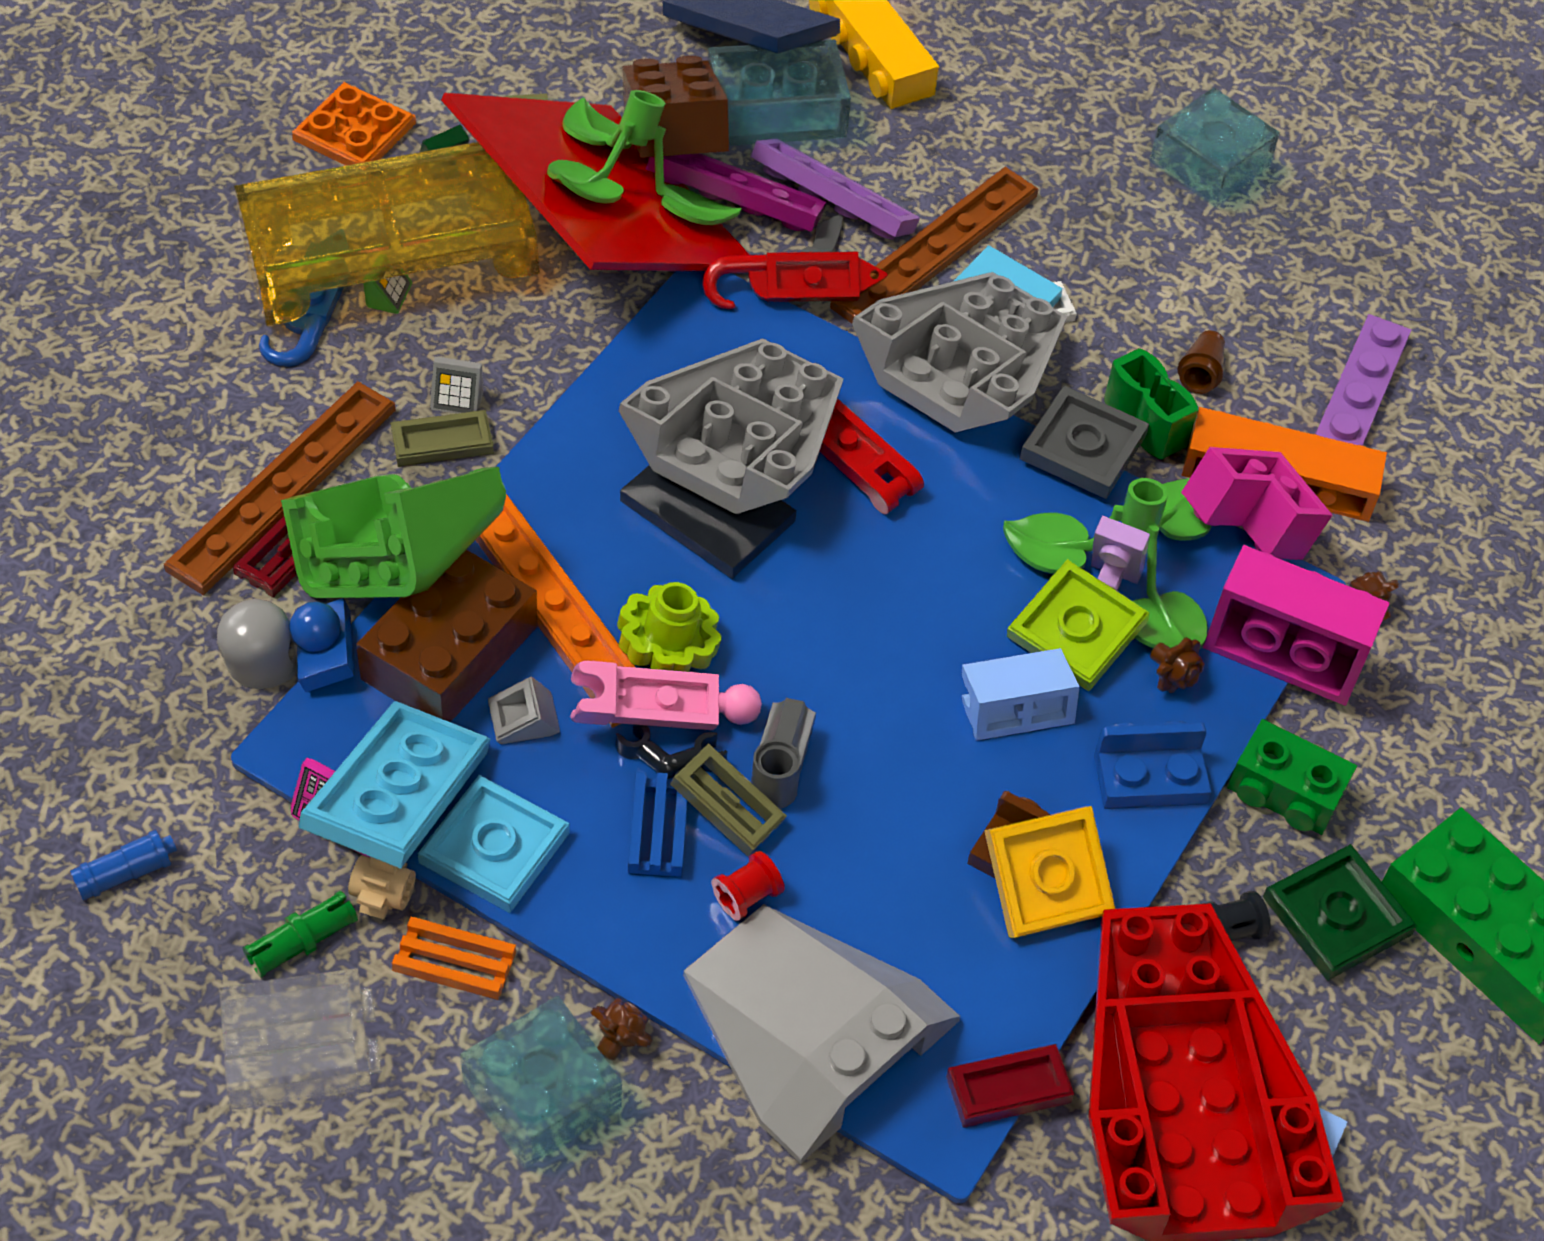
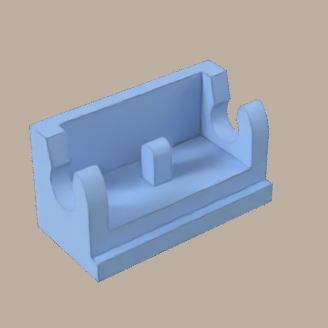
[962,648,1079,741]

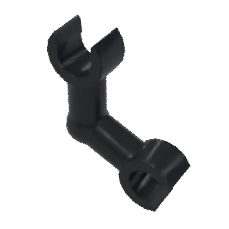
[616,724,728,779]

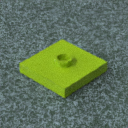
[1007,559,1150,691]

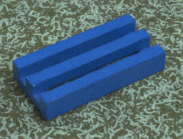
[628,771,687,877]

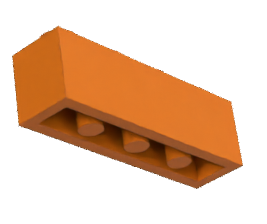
[1181,407,1387,522]

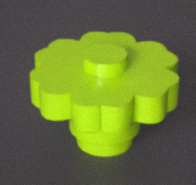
[617,582,721,672]

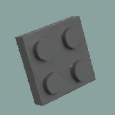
[1020,386,1149,499]

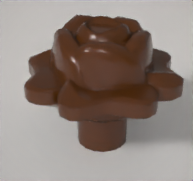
[1349,571,1399,621]
[1150,637,1204,693]
[590,998,653,1060]

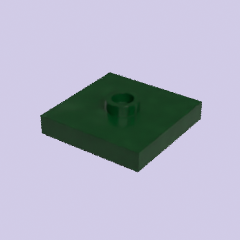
[1263,844,1417,981]

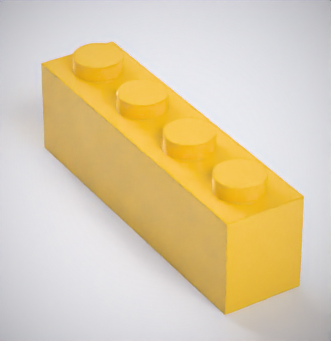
[809,0,939,109]

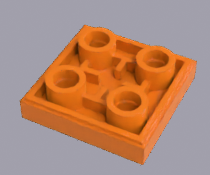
[292,82,416,175]

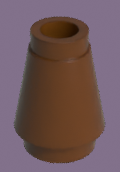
[1177,330,1225,394]

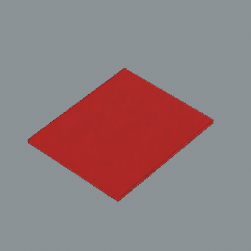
[441,92,750,271]

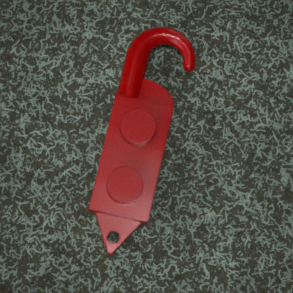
[703,252,888,310]

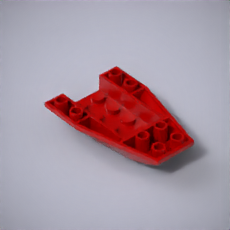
[1088,903,1344,1241]

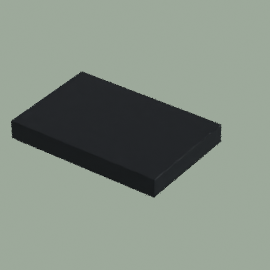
[620,465,797,579]

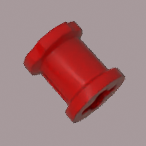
[711,851,785,921]

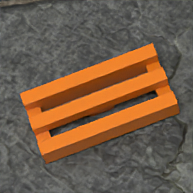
[392,916,516,1000]

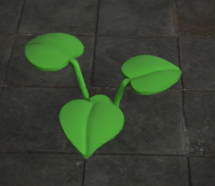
[547,90,742,225]
[1003,478,1212,649]

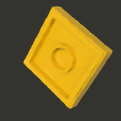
[984,806,1115,938]

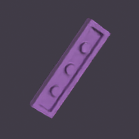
[750,139,920,239]
[1316,314,1412,446]

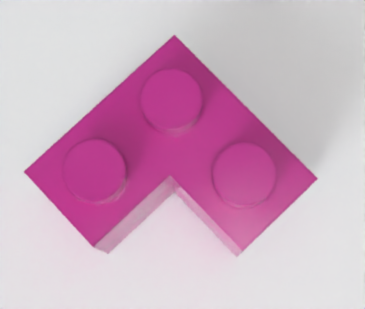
[1181,447,1333,560]

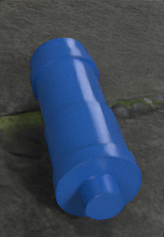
[70,829,177,901]

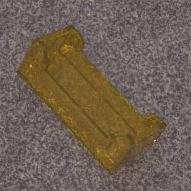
[234,142,540,326]

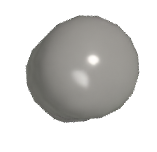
[217,599,298,689]

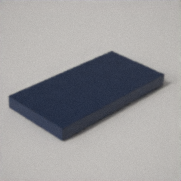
[662,0,840,54]

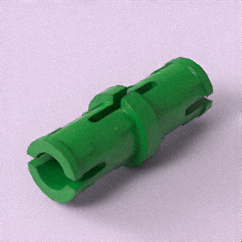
[243,890,358,978]

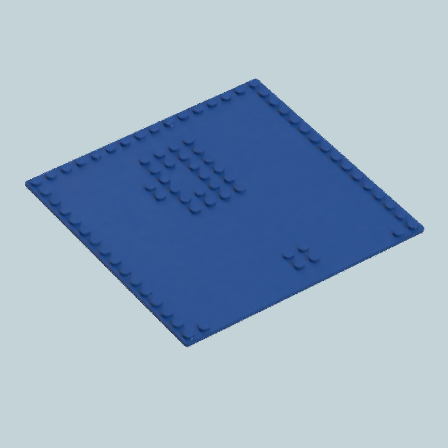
[231,271,1346,1203]

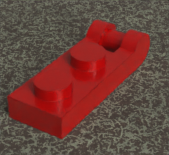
[820,399,924,514]

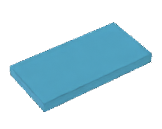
[298,701,490,869]

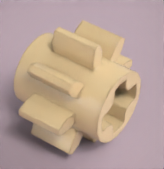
[348,855,416,920]

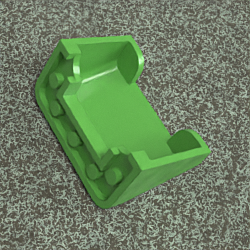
[281,467,506,598]

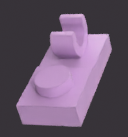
[1091,515,1150,591]

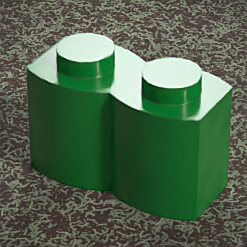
[1104,348,1198,460]

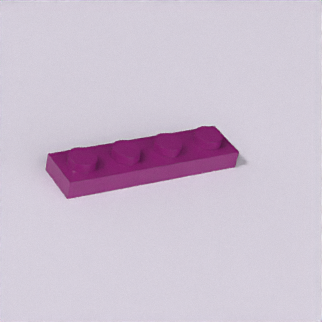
[646,153,827,232]

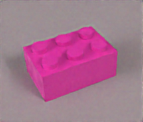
[1203,545,1390,706]

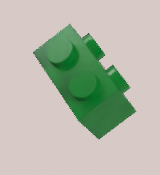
[1227,719,1358,835]

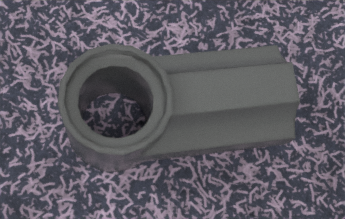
[751,698,816,809]

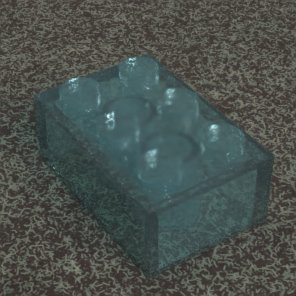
[708,39,851,146]

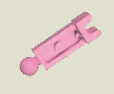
[570,661,762,730]

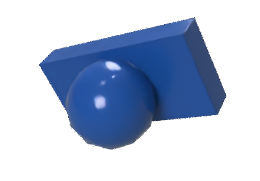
[289,598,354,692]

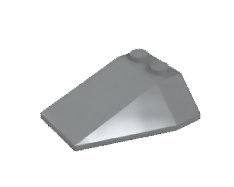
[683,904,960,1164]

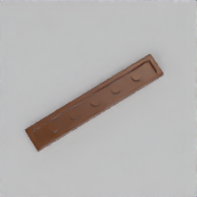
[830,166,1039,323]
[164,381,396,596]

